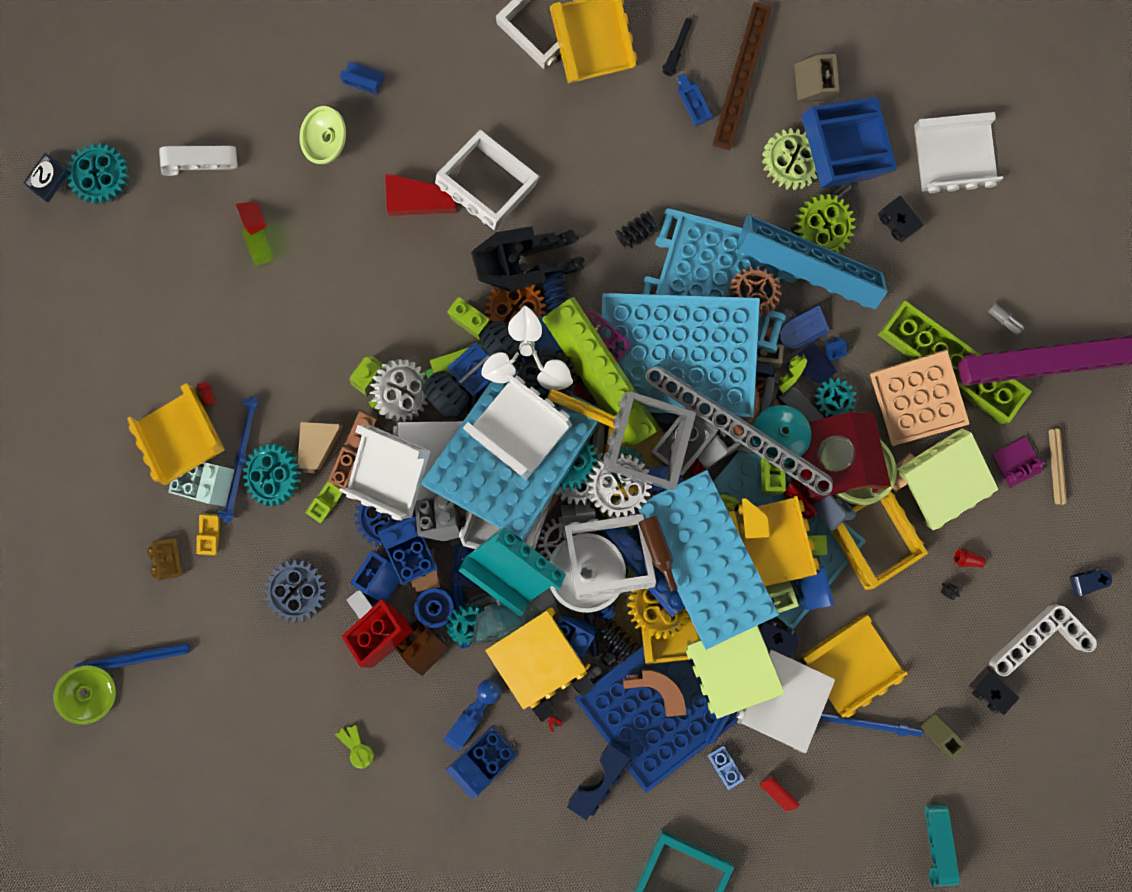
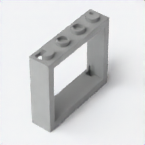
[603,391,696,490]

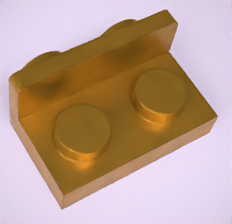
[147,538,183,581]

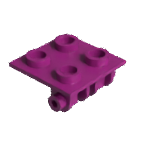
[992,437,1045,488]

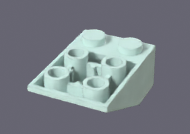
[168,462,235,507]

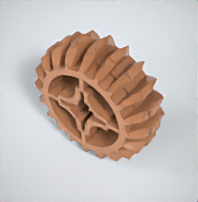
[729,266,782,318]

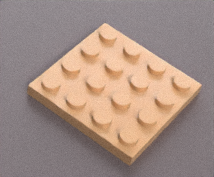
[870,349,969,446]

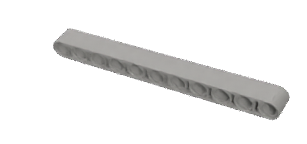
[646,366,833,495]

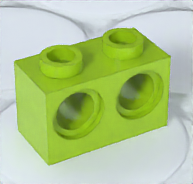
[761,457,786,495]

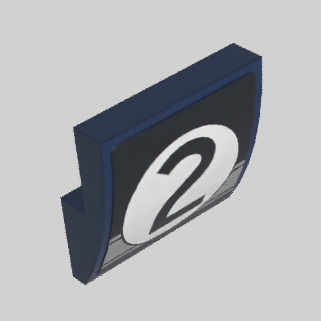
[23,153,70,203]

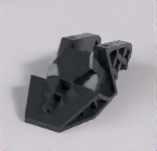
[471,226,585,293]

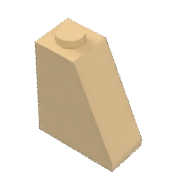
[298,422,343,473]

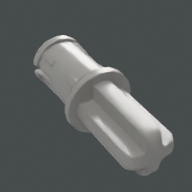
[988,303,1025,335]

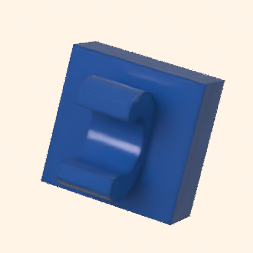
[825,336,847,362]

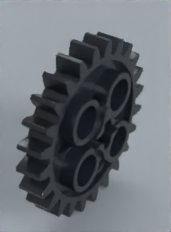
[514,348,577,407]

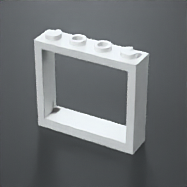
[496,0,574,70]
[435,130,539,230]
[565,513,656,600]

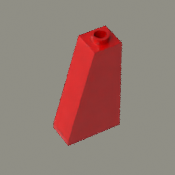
[385,174,460,216]

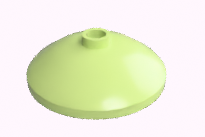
[300,106,346,164]

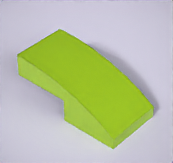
[305,481,344,524]

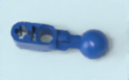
[443,679,502,752]

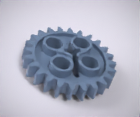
[263,560,327,623]

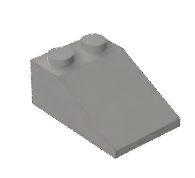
[651,408,719,478]

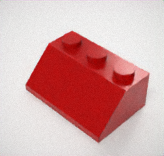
[341,599,413,668]

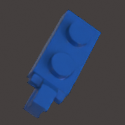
[677,73,713,127]

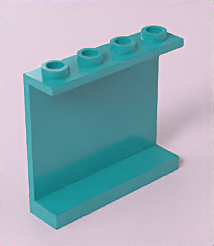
[459,527,566,616]

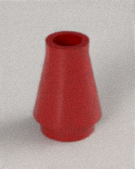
[954,548,985,568]

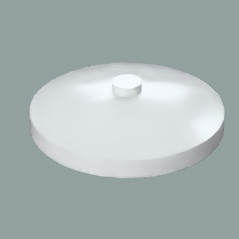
[549,533,626,613]

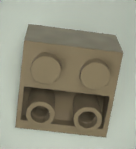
[794,54,839,102]

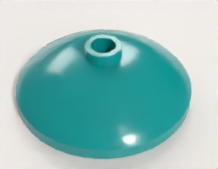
[752,405,811,463]

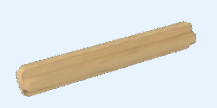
[1049,429,1067,505]

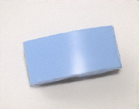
[707,746,745,790]

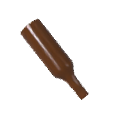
[638,516,678,591]

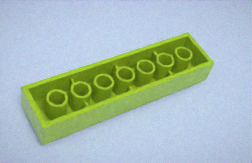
[877,301,1032,425]

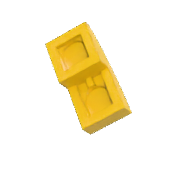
[196,513,221,555]

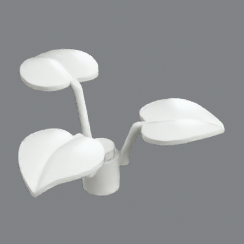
[482,306,573,390]

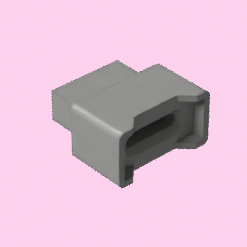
[561,499,596,525]

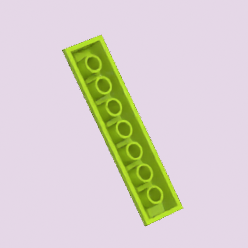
[542,297,660,447]

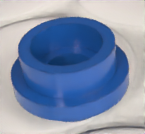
[599,603,617,621]

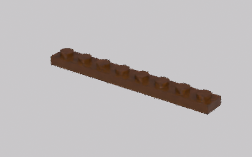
[712,2,772,151]

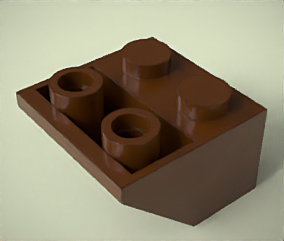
[395,619,449,676]

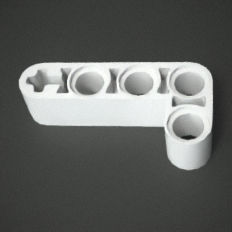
[159,146,238,176]

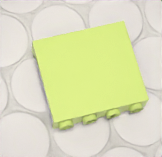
[897,428,999,531]
[685,625,785,719]

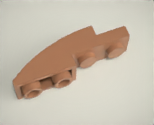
[328,411,378,488]

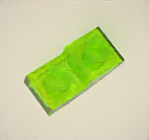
[242,228,274,267]

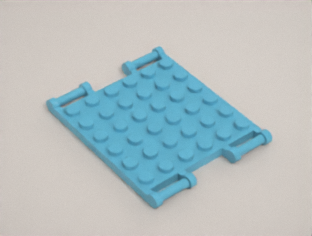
[642,208,796,353]

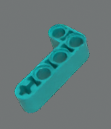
[925,805,959,887]

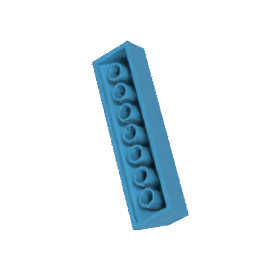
[738,214,888,310]

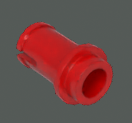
[196,381,216,407]

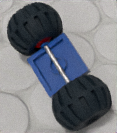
[423,321,523,417]

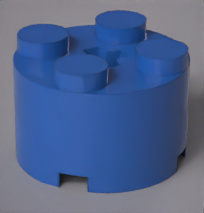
[414,587,455,628]

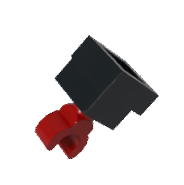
[533,698,562,732]

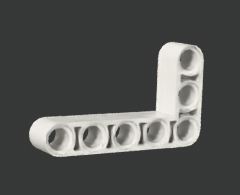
[989,604,1097,676]

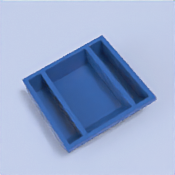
[801,97,897,188]

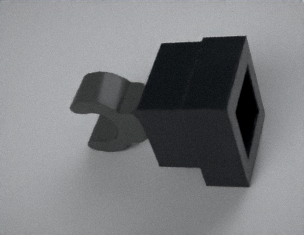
[571,664,602,696]

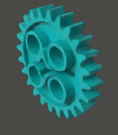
[66,143,130,205]
[556,440,598,493]
[243,444,301,506]

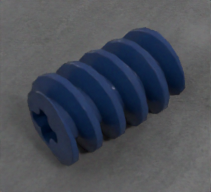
[543,272,569,313]

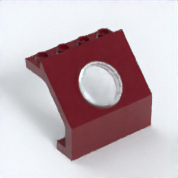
[800,412,891,505]

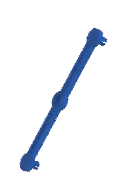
[217,396,258,523]

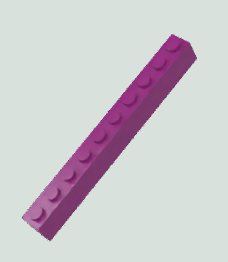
[957,335,1132,386]

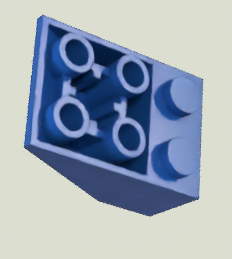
[378,513,438,585]
[445,726,518,799]

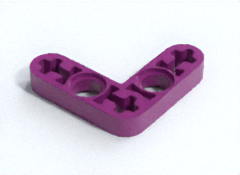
[585,311,630,363]

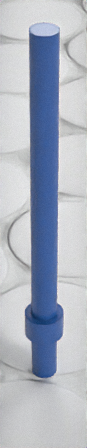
[819,713,923,737]

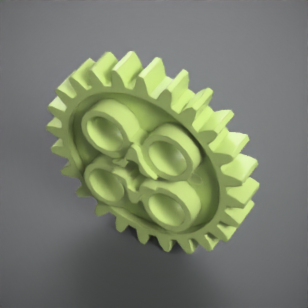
[762,128,818,190]

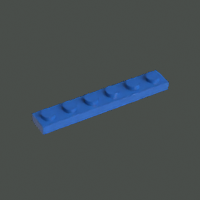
[599,527,685,617]

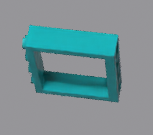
[633,829,734,892]

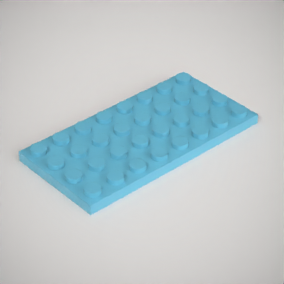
[638,470,779,650]

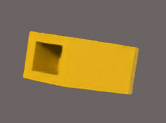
[739,499,769,540]

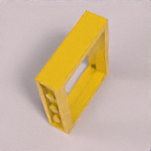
[829,491,928,590]

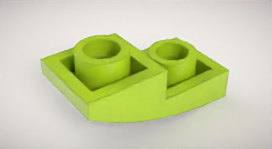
[778,354,807,393]

